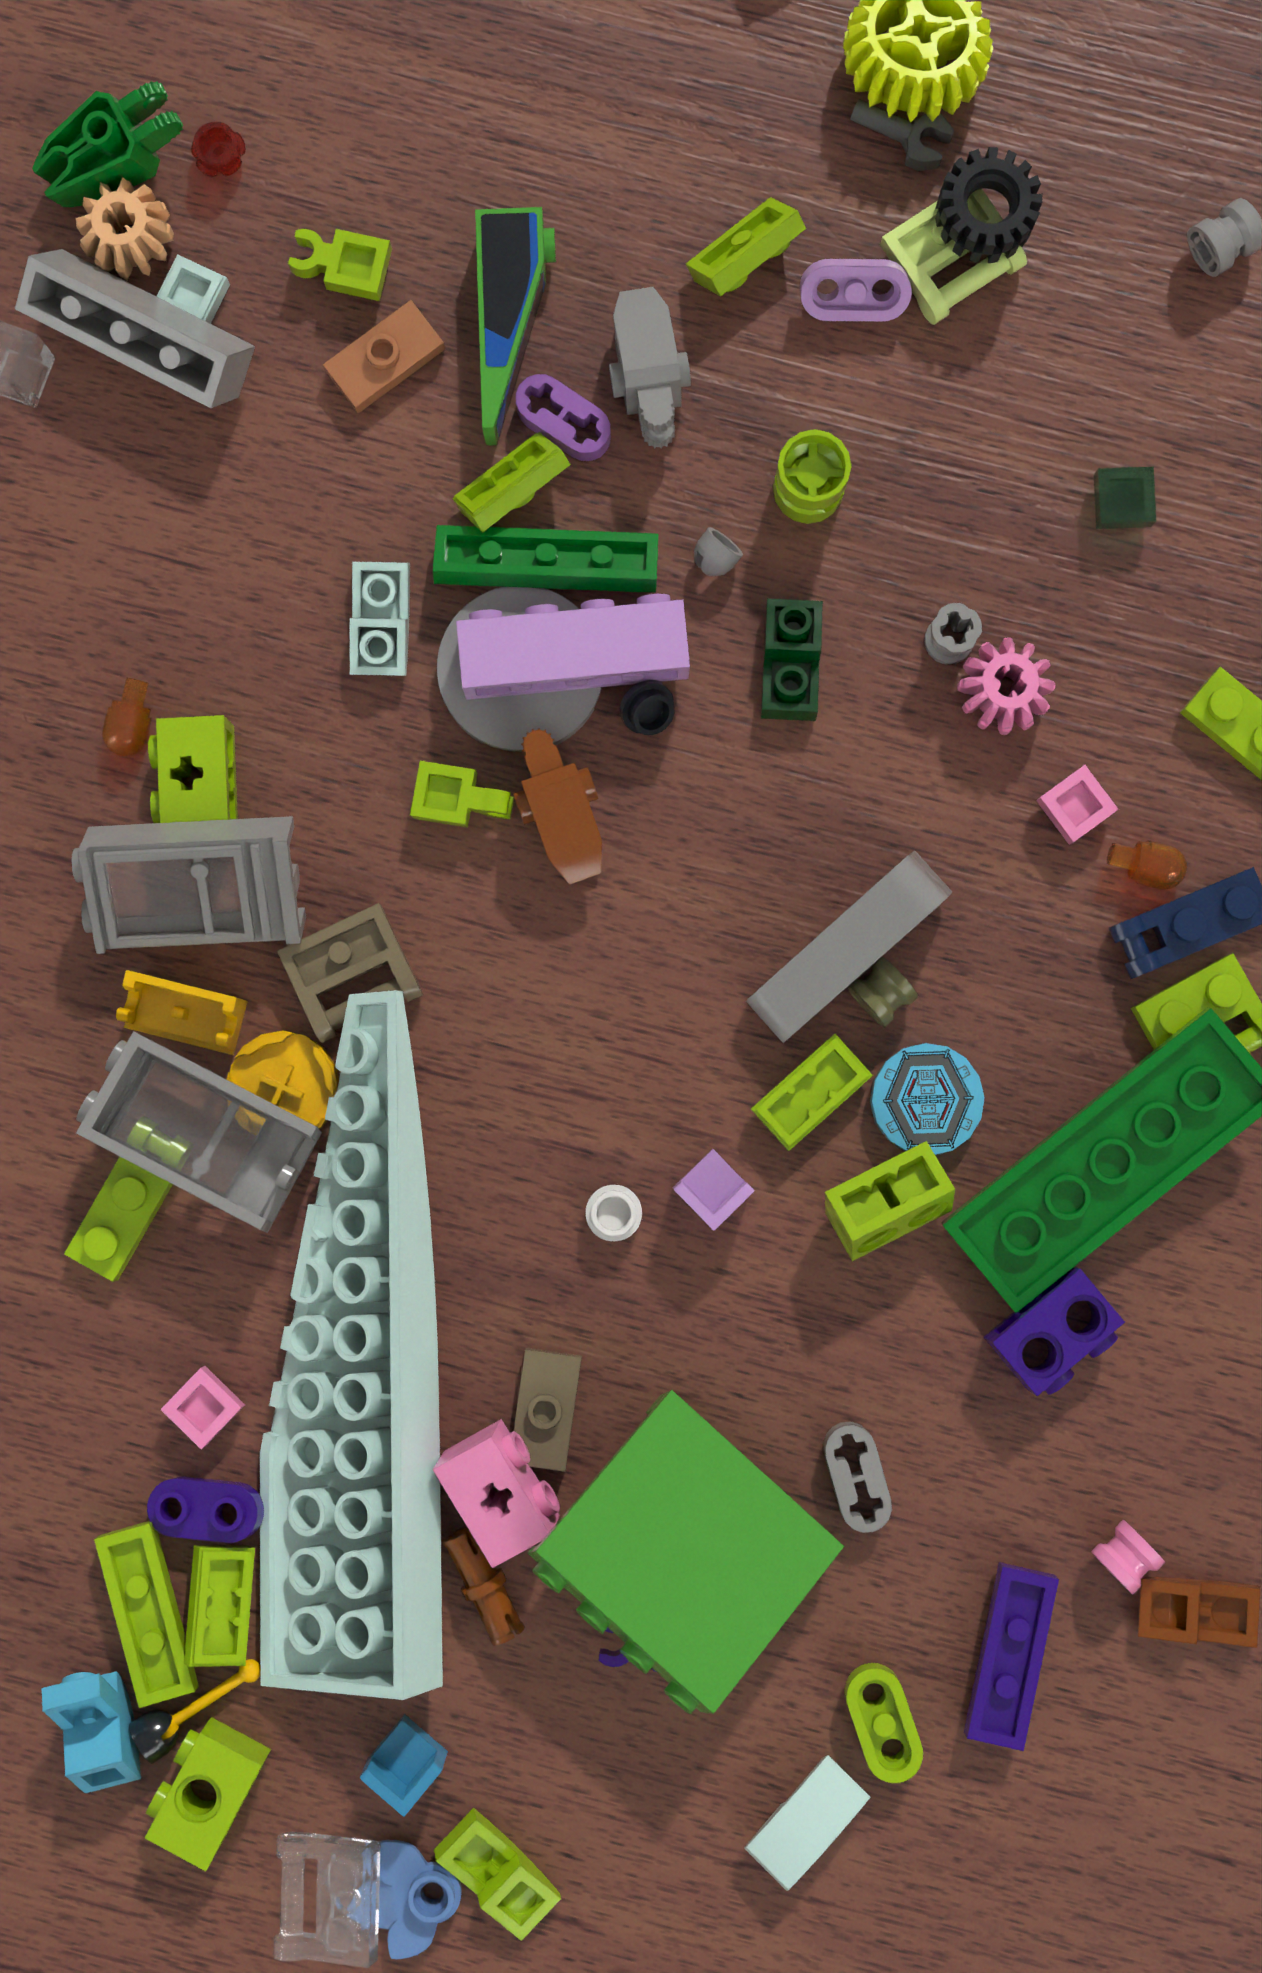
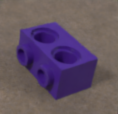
[983,1267,1125,1396]

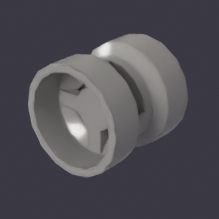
[1187,198,1262,277]

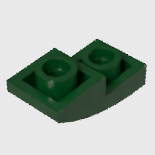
[761,598,823,721]

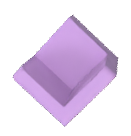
[673,1149,755,1231]

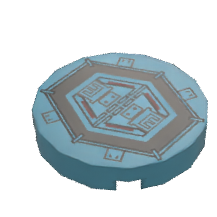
[870,1043,985,1155]

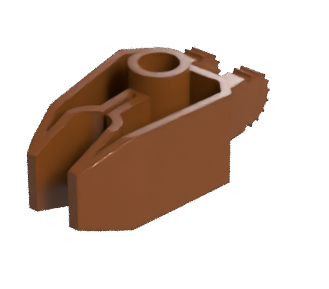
[513,728,602,885]

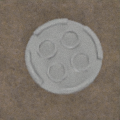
[437,587,602,753]

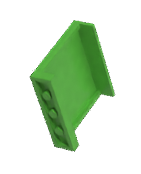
[527,1390,844,1714]

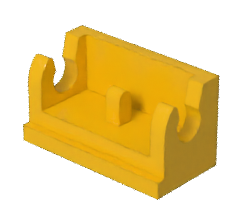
[116,970,248,1055]

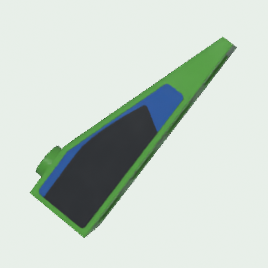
[475,207,556,446]

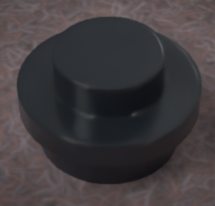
[620,680,675,735]

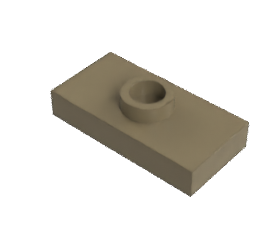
[514,1348,582,1472]

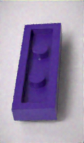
[964,1562,1059,1751]

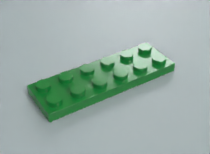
[941,1007,1262,1313]

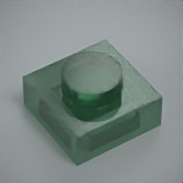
[1094,466,1156,529]

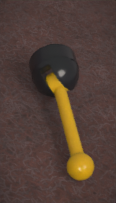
[129,1659,261,1764]

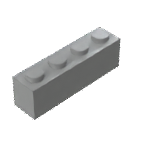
[15,249,255,408]

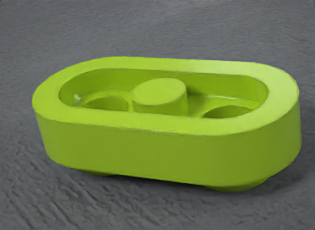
[844,1663,923,1783]

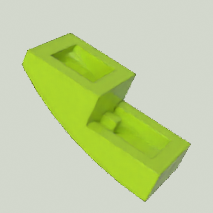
[434,1808,561,1941]

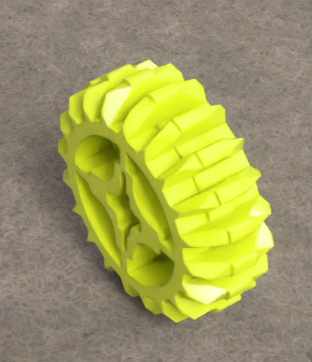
[843,0,993,123]

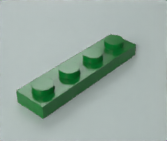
[432,525,659,593]

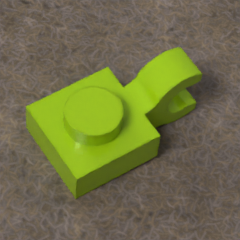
[410,761,514,828]

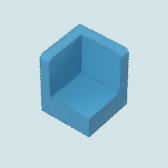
[360,1714,448,1817]

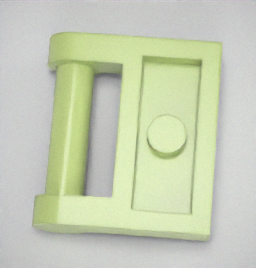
[880,189,1027,325]

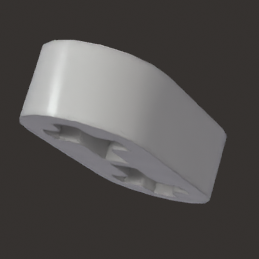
[823,1421,892,1533]

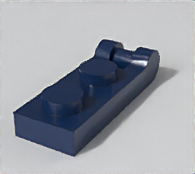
[1109,867,1262,979]

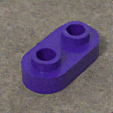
[147,1477,264,1543]

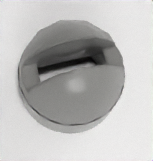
[694,527,743,576]

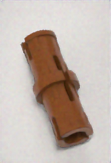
[442,1526,525,1646]

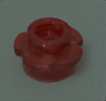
[191,122,246,177]

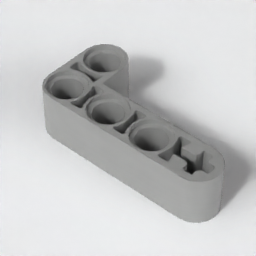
[746,850,952,1043]

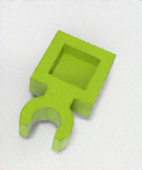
[288,229,392,301]

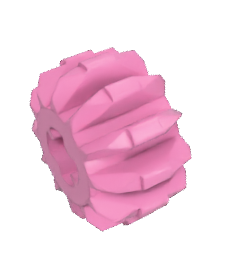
[957,637,1055,735]

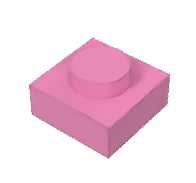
[1036,765,1119,845]
[161,1366,245,1449]

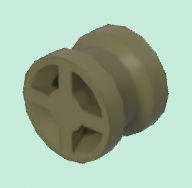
[847,957,918,1028]

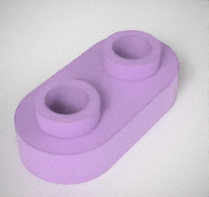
[800,259,912,322]

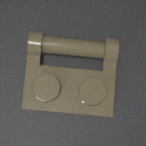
[277,903,423,1043]

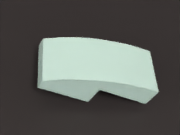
[350,562,410,676]
[744,1755,871,1891]

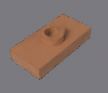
[323,300,445,414]

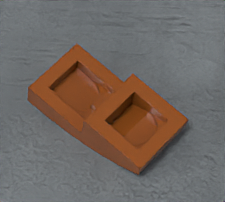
[1138,1577,1261,1648]

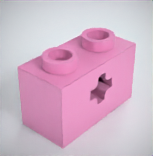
[433,1419,560,1568]

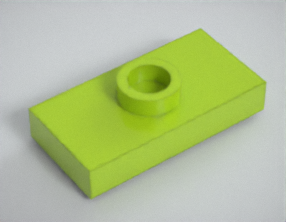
[452,432,571,532]
[751,1034,873,1151]
[184,1545,255,1667]

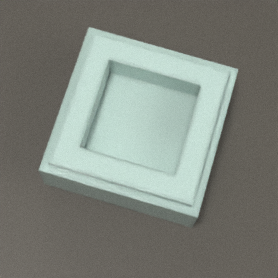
[156,254,230,324]

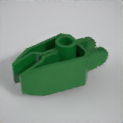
[32,81,183,207]

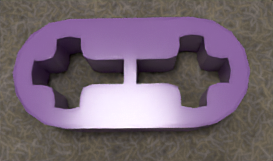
[516,374,611,461]

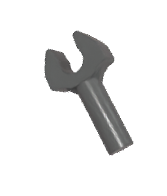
[850,99,954,171]

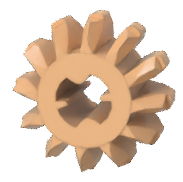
[76,178,174,281]

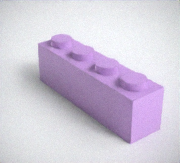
[456,594,690,700]

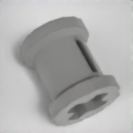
[924,603,982,665]

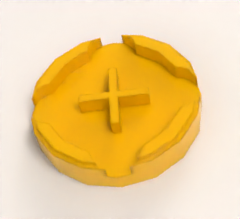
[226,1030,339,1136]

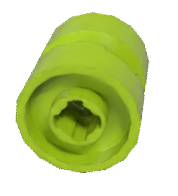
[773,429,851,524]

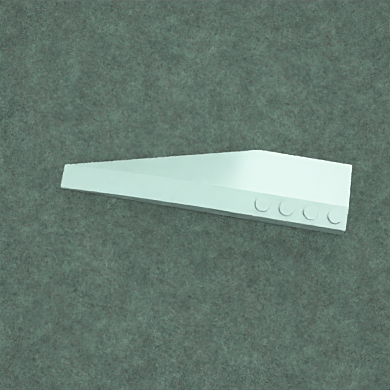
[260,990,443,1700]

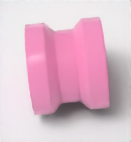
[1091,1520,1165,1595]

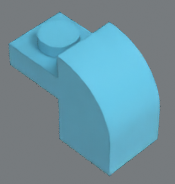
[42,1671,141,1793]

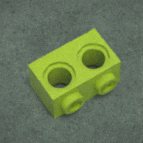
[825,1141,955,1261]

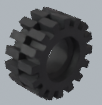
[935,147,1043,264]

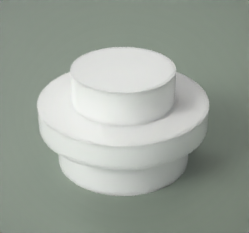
[586,1185,642,1241]

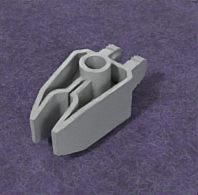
[609,287,691,449]

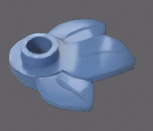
[347,1840,462,1959]

